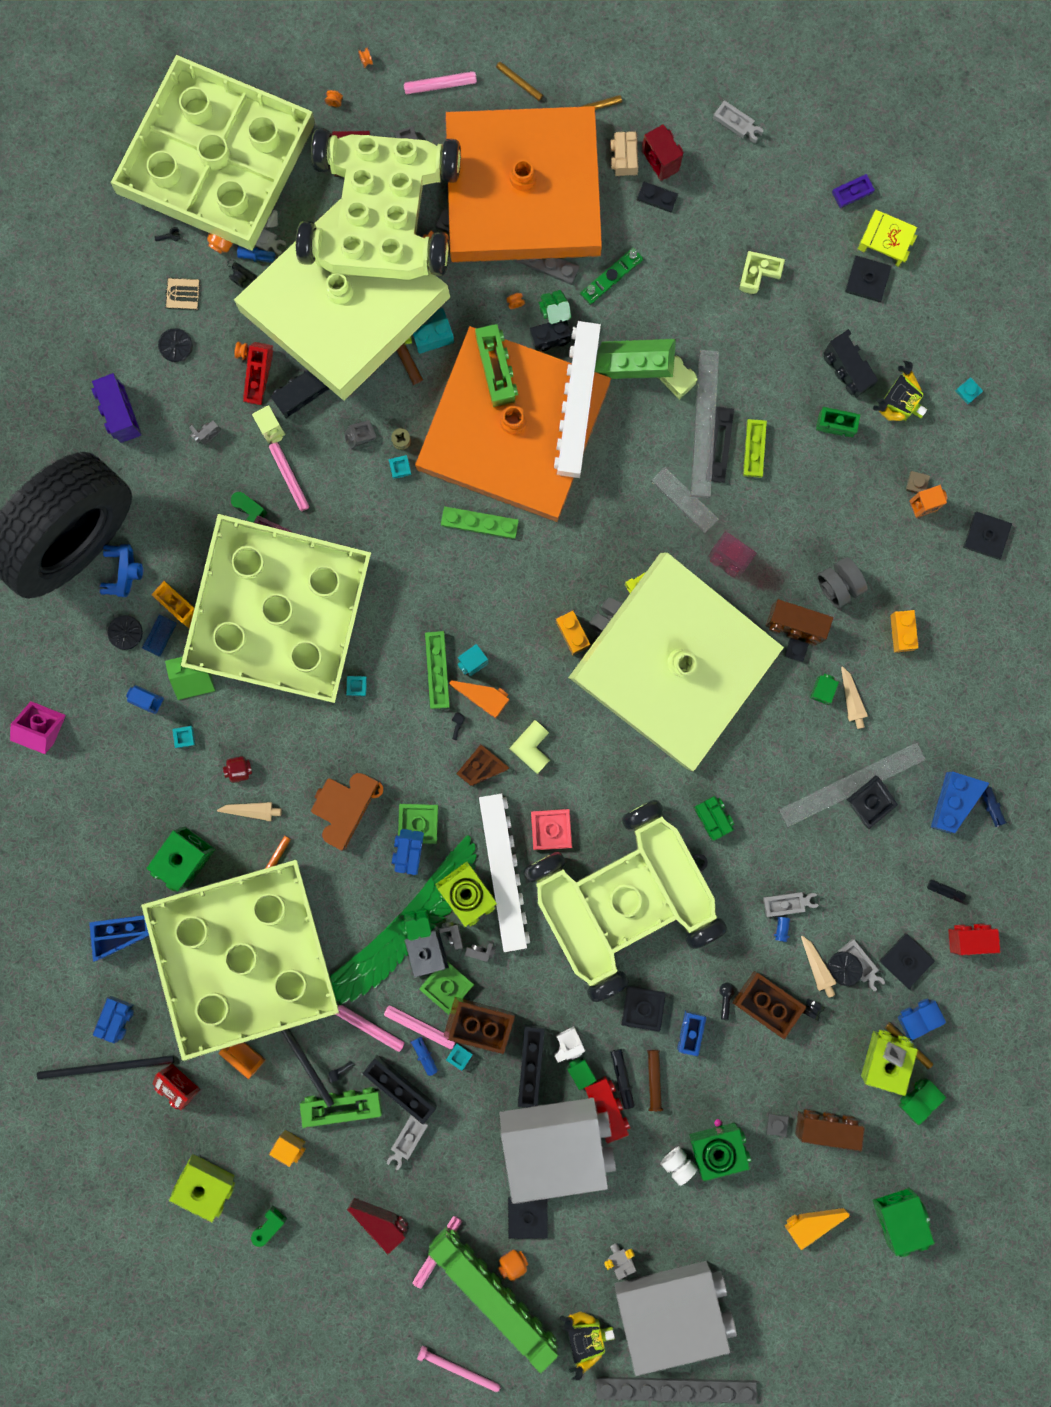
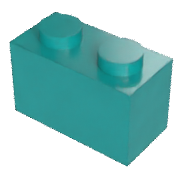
[457,644,489,677]

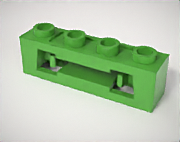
[475,324,518,407]
[300,1087,383,1128]

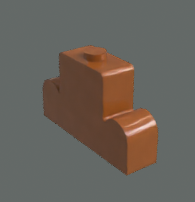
[311,773,381,851]

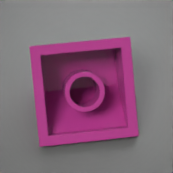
[10,701,66,754]

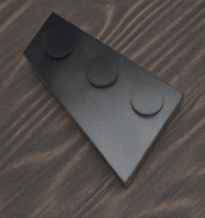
[823,329,878,398]

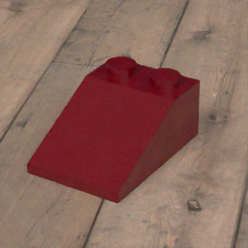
[347,1198,409,1255]

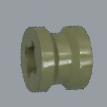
[391,428,411,450]

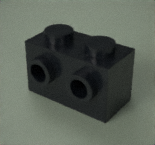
[530,320,571,352]

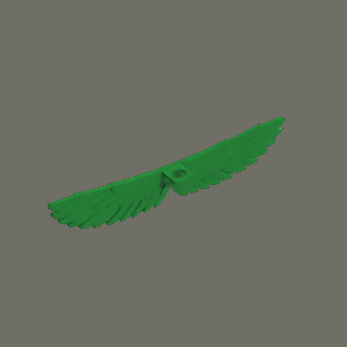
[330,835,477,1005]

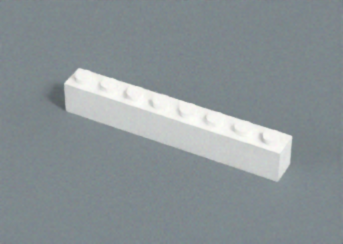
[554,321,601,478]
[479,794,530,952]

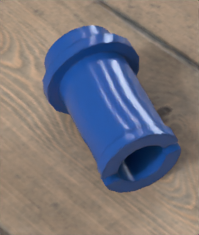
[774,917,790,942]

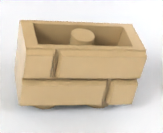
[610,132,638,176]

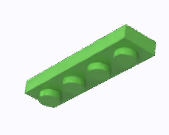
[441,506,519,539]
[425,631,450,709]

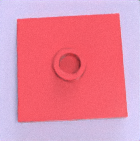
[531,809,572,850]

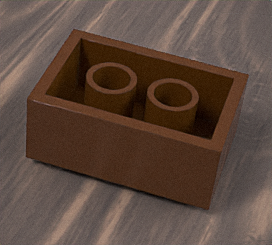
[765,599,834,646]
[732,971,806,1040]
[444,997,515,1054]
[795,1109,865,1151]

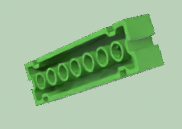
[428,1227,558,1374]

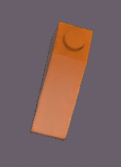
[449,680,509,719]

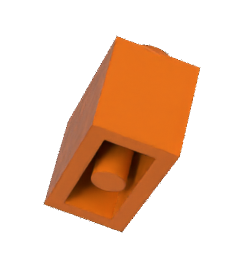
[910,485,947,518]

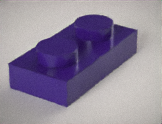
[832,174,875,208]

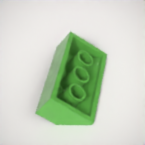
[594,339,676,379]

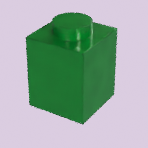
[810,674,839,705]
[567,1057,596,1091]

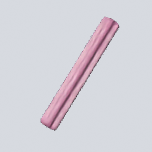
[404,72,476,94]
[269,442,309,512]
[335,1005,405,1052]
[384,1006,456,1049]
[413,1216,461,1289]

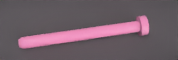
[417,1346,501,1392]

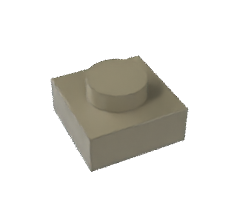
[906,471,930,493]

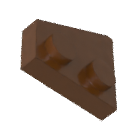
[456,744,509,786]

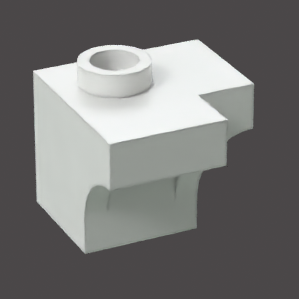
[554,1027,585,1063]

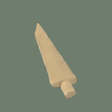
[841,666,868,729]
[217,802,282,821]
[801,936,837,998]

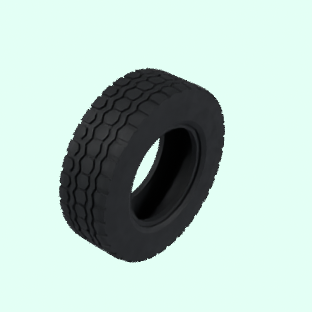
[0,452,132,599]

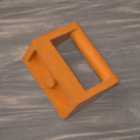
[218,1042,265,1079]

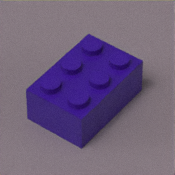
[92,373,142,443]

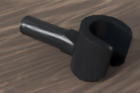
[154,227,180,241]
[452,712,465,740]
[328,1061,353,1083]

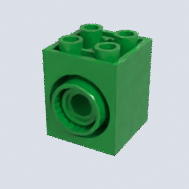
[146,826,216,892]
[689,1123,751,1181]
[872,1188,935,1257]

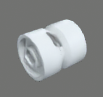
[661,1146,698,1186]

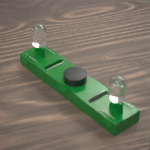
[580,248,643,305]

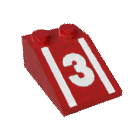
[152,1063,201,1110]

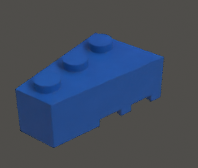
[931,772,990,833]
[89,915,149,962]

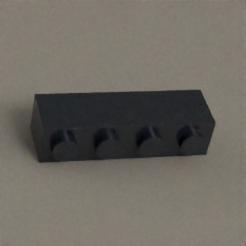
[271,369,330,418]
[517,1024,545,1108]
[362,1055,437,1125]

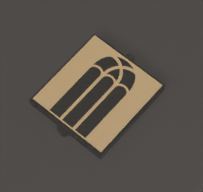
[165,278,201,310]

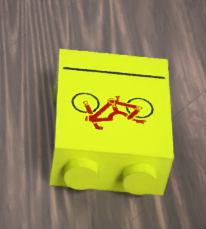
[858,210,917,267]

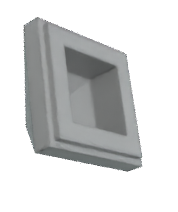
[264,210,278,228]
[883,1041,906,1067]

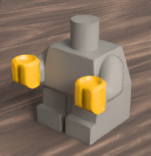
[604,1243,637,1280]

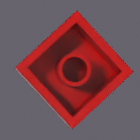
[948,923,1000,955]

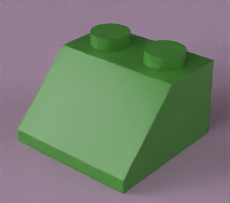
[165,657,215,700]

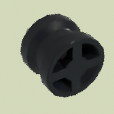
[803,998,826,1021]

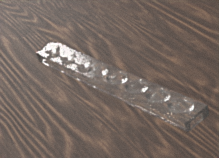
[690,350,719,499]
[778,742,926,827]

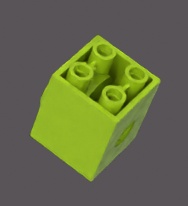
[435,862,497,927]
[861,1029,918,1096]
[169,1154,235,1222]

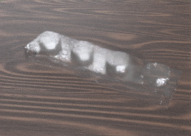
[651,467,719,533]

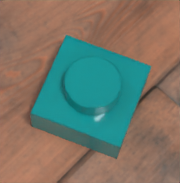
[955,377,983,405]
[388,455,412,479]
[346,676,367,696]
[172,726,195,748]
[446,1043,473,1071]

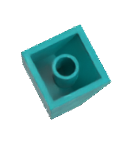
[413,308,454,354]

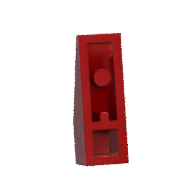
[243,342,273,405]

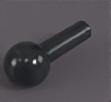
[719,983,735,1020]

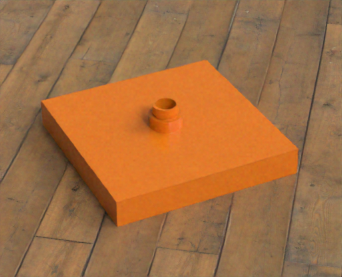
[446,106,602,262]
[415,326,611,522]

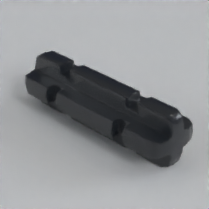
[927,880,966,903]

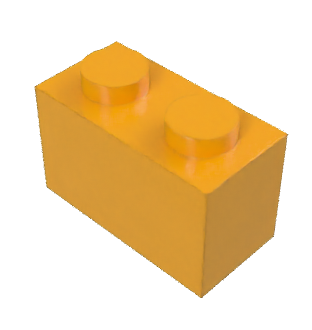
[890,610,918,652]
[556,611,591,655]
[269,1130,306,1167]

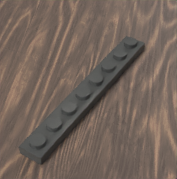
[436,209,579,285]
[596,1376,756,1403]

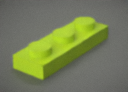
[743,419,767,478]

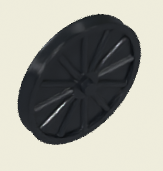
[158,328,192,362]
[108,615,143,650]
[828,951,863,986]

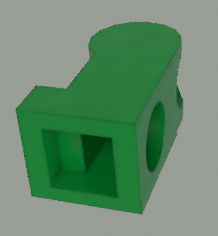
[230,492,267,524]
[251,1206,287,1247]

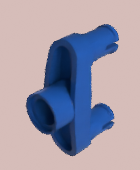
[100,544,143,597]

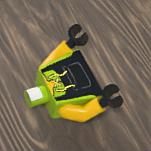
[873,361,927,421]
[559,1311,615,1381]

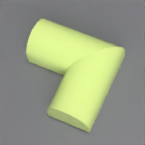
[739,251,785,294]
[509,720,550,774]

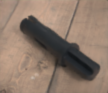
[610,1049,635,1109]

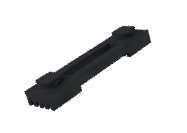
[705,406,734,483]

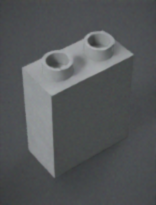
[500,1098,616,1204]
[614,1261,737,1376]

